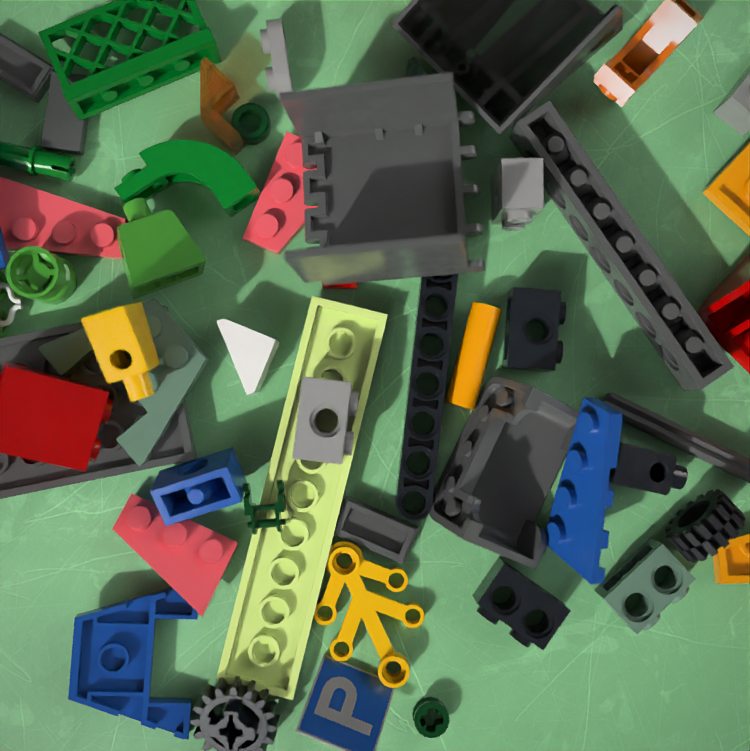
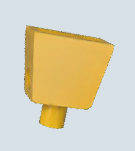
[81,302,159,401]

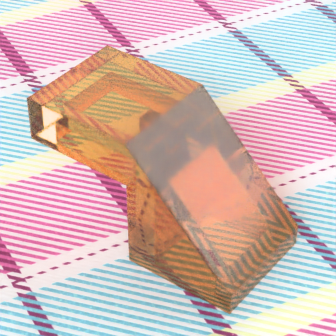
[200,57,246,156]

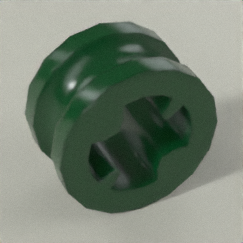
[412,697,450,738]

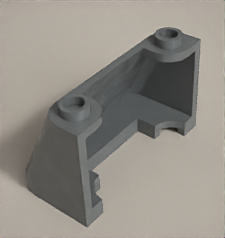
[429,376,579,570]

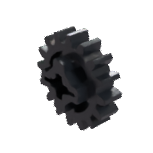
[190,676,280,751]

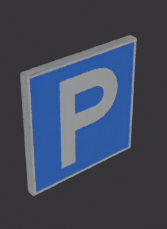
[295,654,395,751]

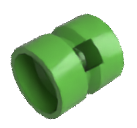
[6,246,77,304]

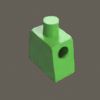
[117,198,206,300]

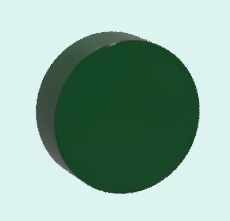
[231,103,271,145]

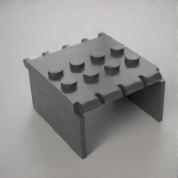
[279,72,485,285]

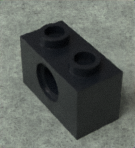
[502,287,566,372]

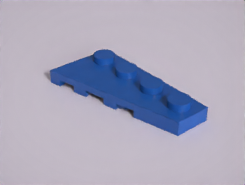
[545,397,623,584]

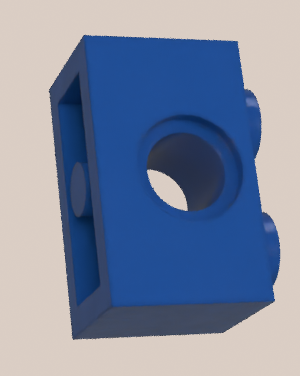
[150,447,247,526]

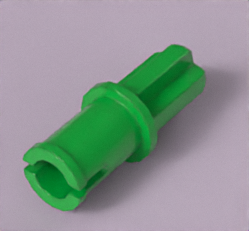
[0,141,76,181]

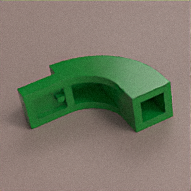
[114,140,261,218]

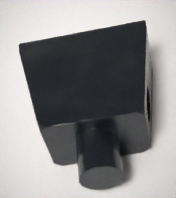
[609,442,688,495]

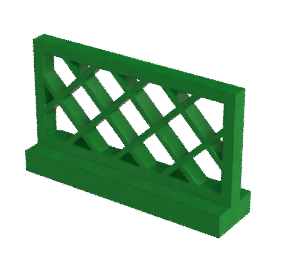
[38,0,222,121]

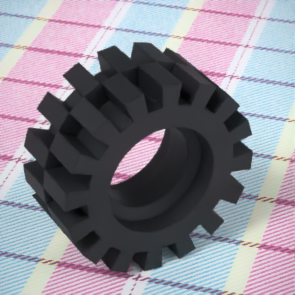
[665,489,746,563]

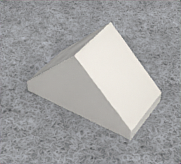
[217,318,280,395]

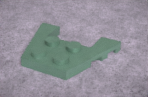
[38,299,209,467]

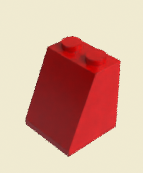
[0,360,113,471]

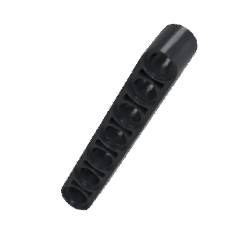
[395,274,458,521]

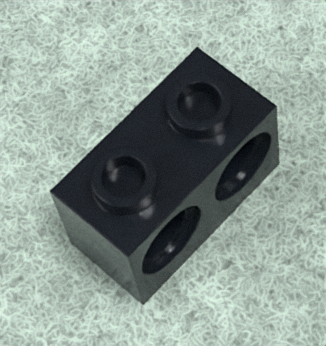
[473,557,571,650]

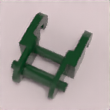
[243,480,286,535]

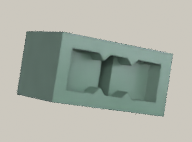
[594,538,696,634]

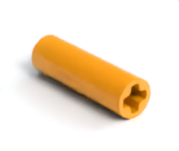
[445,302,502,410]

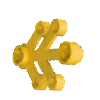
[314,541,425,688]

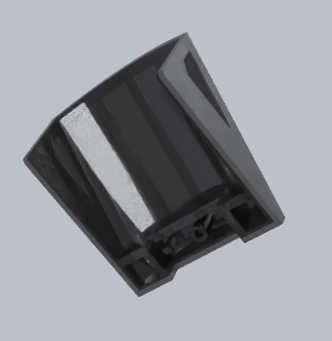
[391,0,623,135]

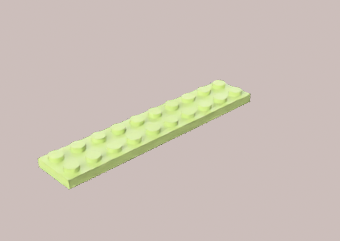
[216,296,388,700]

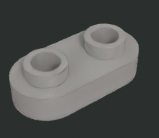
[260,18,293,99]

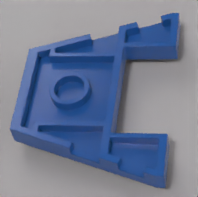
[68,587,198,739]

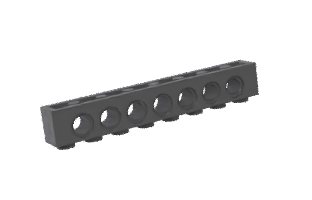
[509,100,734,391]

